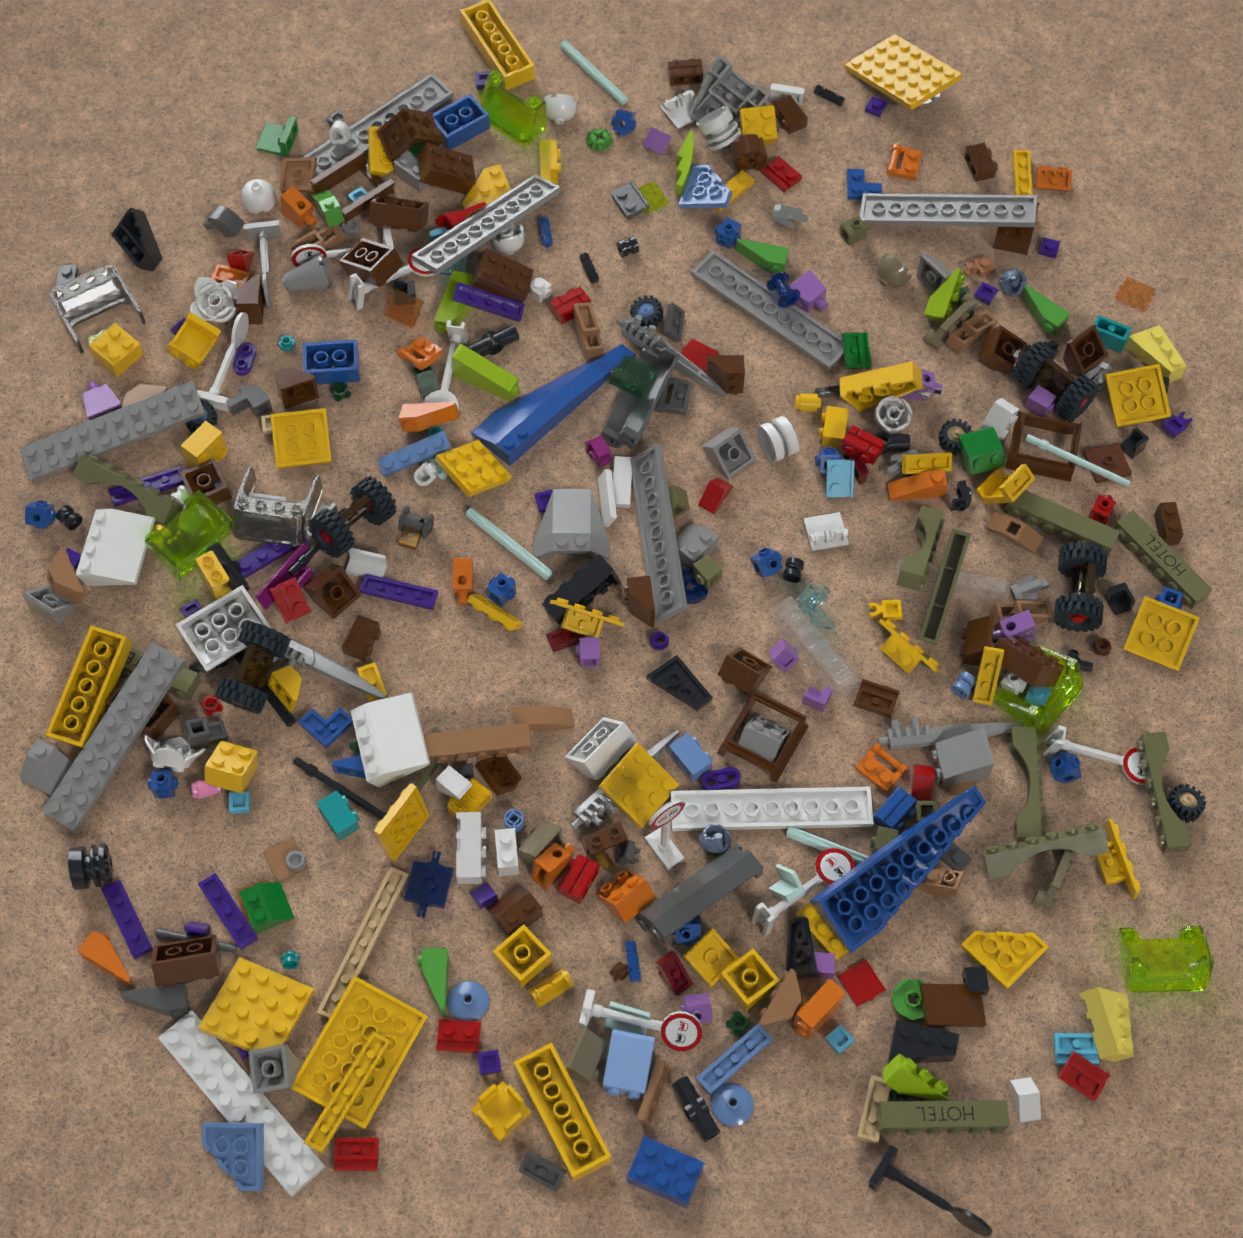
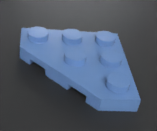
[679,165,732,209]
[202,1122,264,1191]

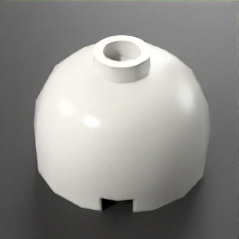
[543,94,577,124]
[241,179,276,214]
[490,223,525,255]
[875,396,912,434]

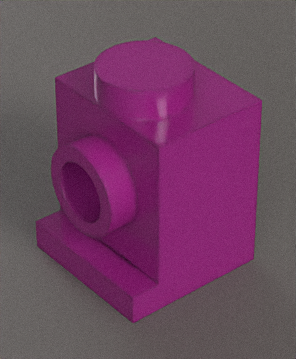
[585,435,612,466]

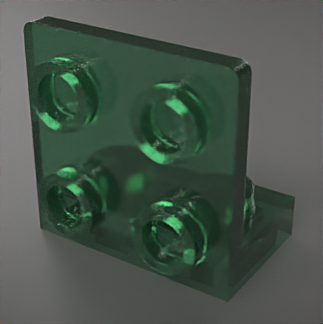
[609,355,657,399]

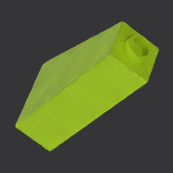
[434,270,473,334]
[451,344,520,402]

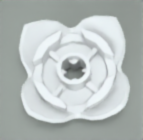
[190,277,238,323]
[144,735,205,772]

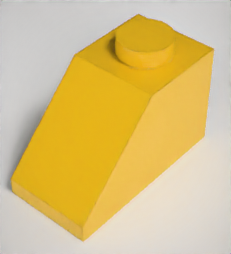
[268,665,302,712]

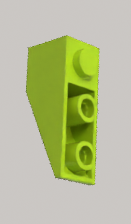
[924,268,966,323]
[883,1053,949,1101]

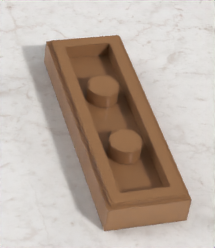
[636,1058,670,1128]

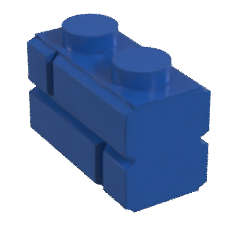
[873,787,917,832]

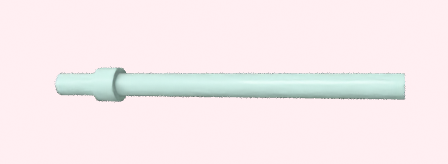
[1025,434,1131,488]

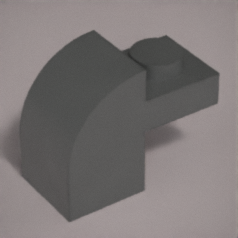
[203,205,245,238]
[227,385,272,418]
[184,717,228,750]

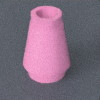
[191,780,221,800]

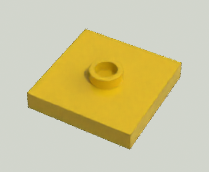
[682,928,740,988]

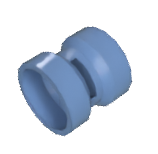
[951,671,977,699]
[504,809,524,834]

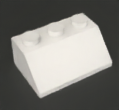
[564,717,637,780]

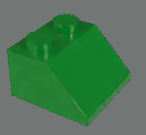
[958,427,1006,475]
[239,881,295,934]

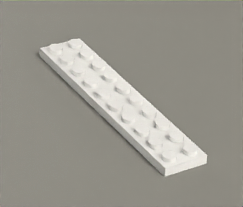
[671,787,874,831]
[158,1010,326,1197]

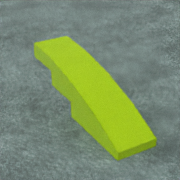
[675,131,694,196]

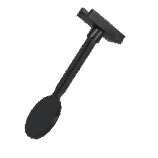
[868,1145,993,1237]

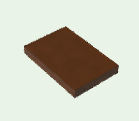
[919,984,986,1027]

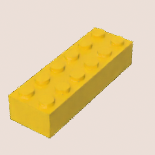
[460,0,535,91]
[46,625,134,749]
[513,1043,611,1183]

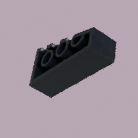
[542,554,621,625]

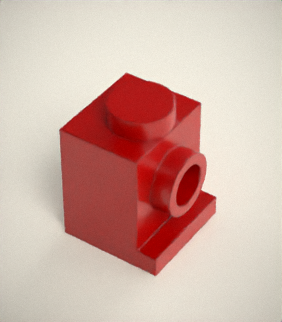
[1088,494,1116,525]

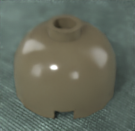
[877,253,912,287]

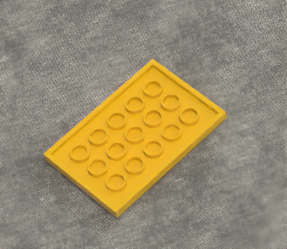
[845,34,962,110]
[290,976,428,1130]

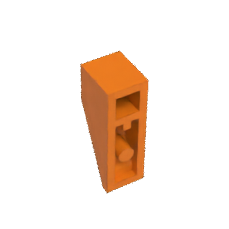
[399,402,460,432]
[887,470,947,501]
[77,930,134,988]

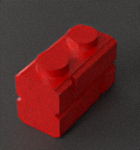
[550,286,591,325]
[841,425,885,465]
[557,854,600,905]

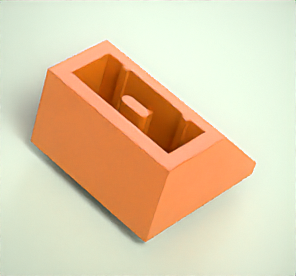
[596,869,657,924]

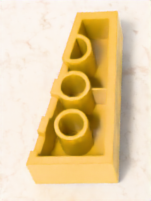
[840,361,923,412]

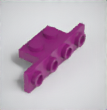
[255,543,314,609]

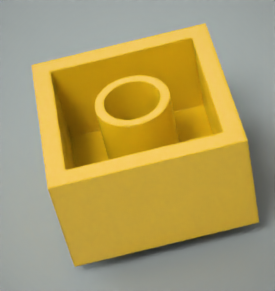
[740,105,778,146]
[89,323,143,377]
[180,421,228,468]
[205,741,258,794]
[493,924,552,989]
[720,948,780,1012]

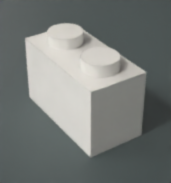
[979,398,1020,441]
[495,828,519,876]

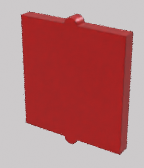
[681,339,719,372]
[837,960,886,1007]

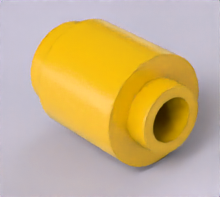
[795,393,821,412]

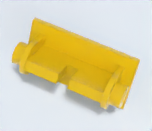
[528,969,574,1008]

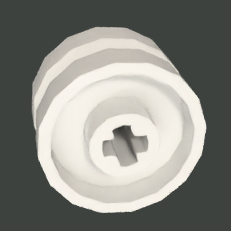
[757,416,799,463]

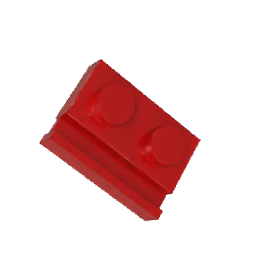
[761,156,802,193]
[269,577,311,624]
[436,1019,481,1053]
[1057,1051,1111,1102]
[333,1138,379,1172]

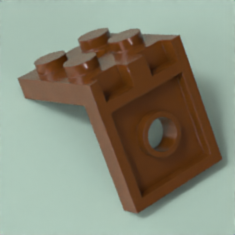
[377,108,443,161]

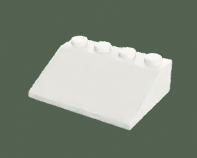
[76,509,155,586]
[175,585,272,672]
[351,693,430,788]

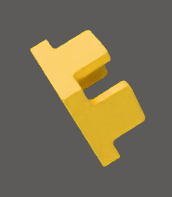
[471,1081,532,1143]

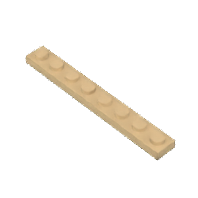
[317,866,409,1020]

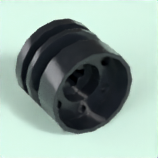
[68,843,113,890]

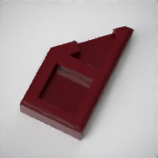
[546,628,586,653]

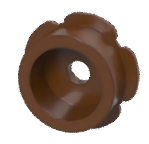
[1092,638,1112,656]
[610,962,629,981]

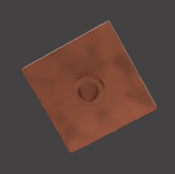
[1083,442,1132,484]

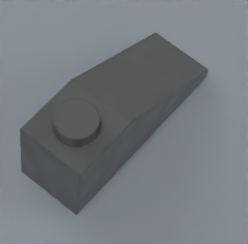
[121,983,189,1018]

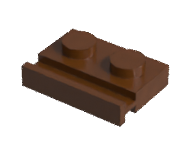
[853,679,900,718]

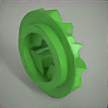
[586,128,613,151]

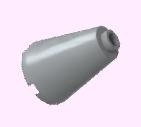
[282,254,334,291]

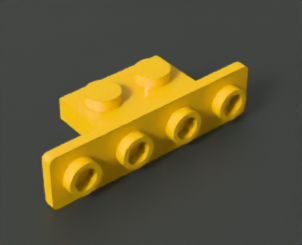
[540,140,561,196]
[550,597,625,638]
[878,619,941,674]
[1094,818,1141,899]

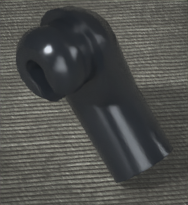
[1067,649,1093,672]

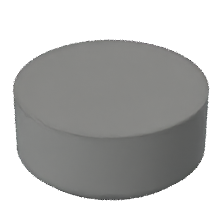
[342,219,359,235]
[285,850,307,872]

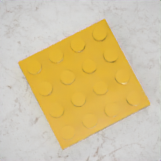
[198,957,314,1052]

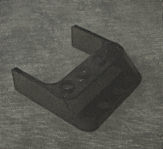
[49,265,146,354]
[232,466,323,547]

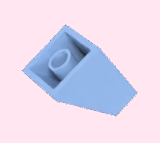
[603,1029,655,1100]

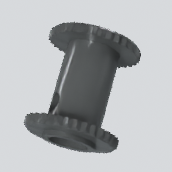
[398,506,434,539]

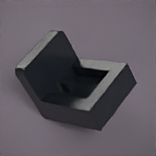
[950,480,972,512]

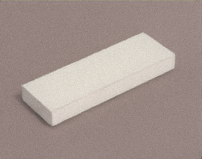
[613,456,633,508]
[598,469,617,527]

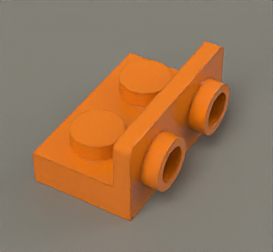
[1035,165,1072,192]

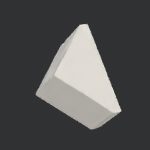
[436,766,472,799]
[1010,1077,1041,1123]

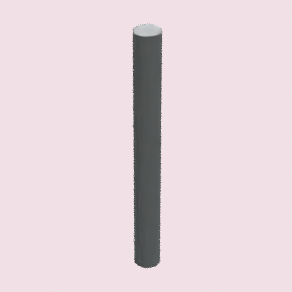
[155,929,237,954]

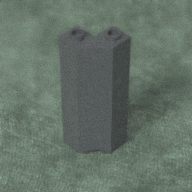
[601,347,680,448]
[638,844,764,944]

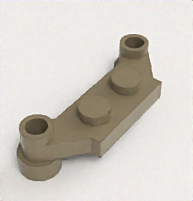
[923,292,982,349]
[1032,849,1075,911]

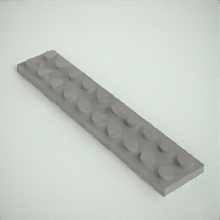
[302,73,453,176]
[412,174,561,275]
[860,193,1037,227]
[691,250,844,371]
[20,380,206,482]
[630,443,688,624]
[42,642,186,832]

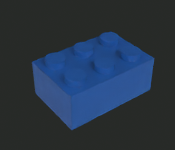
[432,94,490,150]
[302,339,360,385]
[627,1136,705,1208]

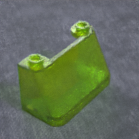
[480,68,547,146]
[145,490,233,581]
[994,645,1084,736]
[1118,926,1214,993]

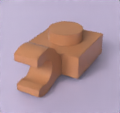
[963,255,996,277]

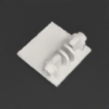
[660,90,695,129]
[804,512,849,551]

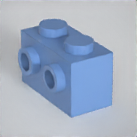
[668,733,712,783]

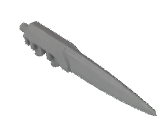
[617,315,726,395]
[273,639,386,699]
[878,718,1023,750]
[570,730,681,830]

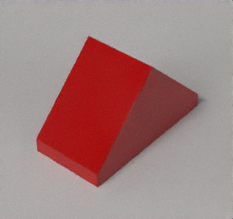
[227,249,255,272]
[698,478,733,514]
[911,764,935,801]

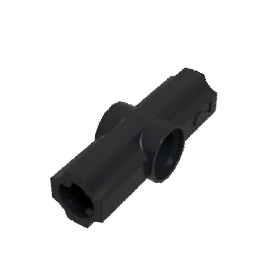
[466,325,520,357]
[874,431,910,455]
[206,543,250,592]
[671,1076,720,1142]

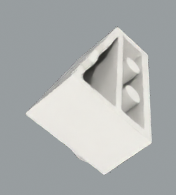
[456,812,487,884]

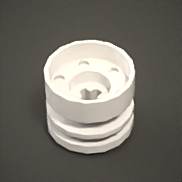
[697,106,742,151]

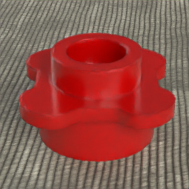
[200,695,223,717]

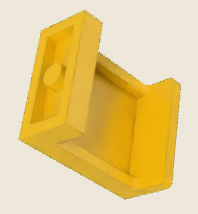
[166,312,221,370]
[976,464,1036,504]
[195,551,232,601]

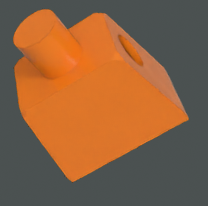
[280,186,318,228]
[452,558,475,605]
[531,843,574,891]

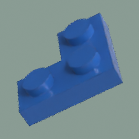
[847,169,882,200]
[298,708,353,749]

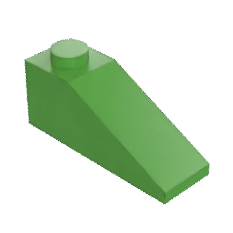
[311,189,345,228]
[736,238,789,275]
[1022,285,1070,337]
[418,948,449,1015]

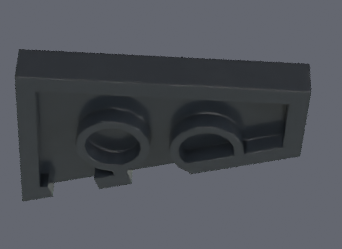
[646,655,713,711]
[786,916,818,980]

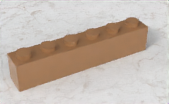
[423,723,532,764]

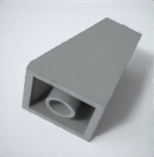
[931,728,994,787]

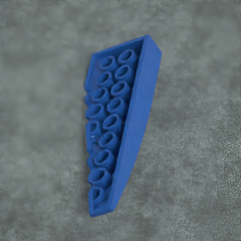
[471,344,635,466]
[809,786,986,953]

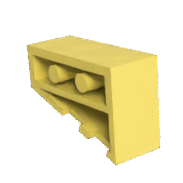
[1124,325,1187,382]
[1079,987,1134,1062]

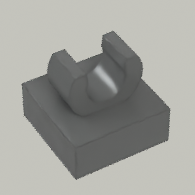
[615,840,641,865]

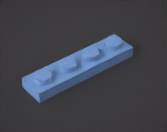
[377,430,452,477]
[696,1023,773,1096]

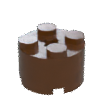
[730,134,768,172]

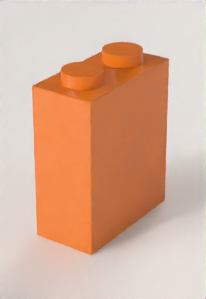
[793,979,846,1040]

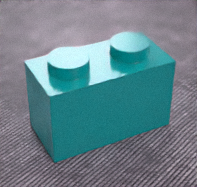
[1094,315,1132,353]
[317,791,360,841]

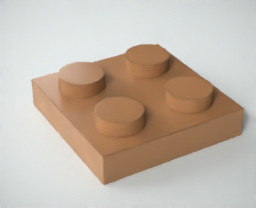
[279,158,318,193]

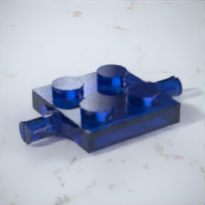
[404,851,454,918]

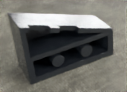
[111,208,163,272]
[886,1019,960,1065]

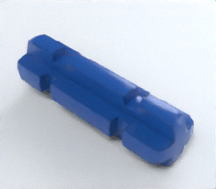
[538,216,553,248]
[625,941,641,982]

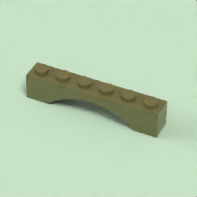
[72,454,181,525]
[896,505,945,591]
[1009,726,1045,842]
[1136,731,1192,853]
[981,823,1109,880]

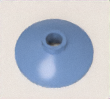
[448,981,489,1021]
[711,1083,754,1126]

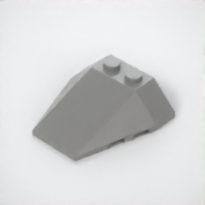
[689,55,771,123]
[534,489,609,559]

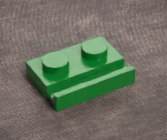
[841,332,872,369]

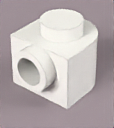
[329,121,351,144]
[530,278,552,303]
[414,461,438,486]
[1001,671,1027,695]

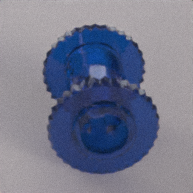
[767,272,801,308]

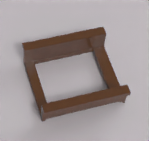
[310,149,395,224]
[1005,410,1082,482]
[717,690,809,784]

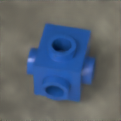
[611,109,637,136]
[715,217,742,249]
[815,447,842,475]
[25,501,56,529]
[750,548,783,578]
[486,572,516,607]
[1155,586,1183,610]
[1050,751,1082,784]
[148,768,178,799]
[671,915,701,945]

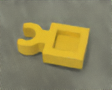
[868,600,903,621]

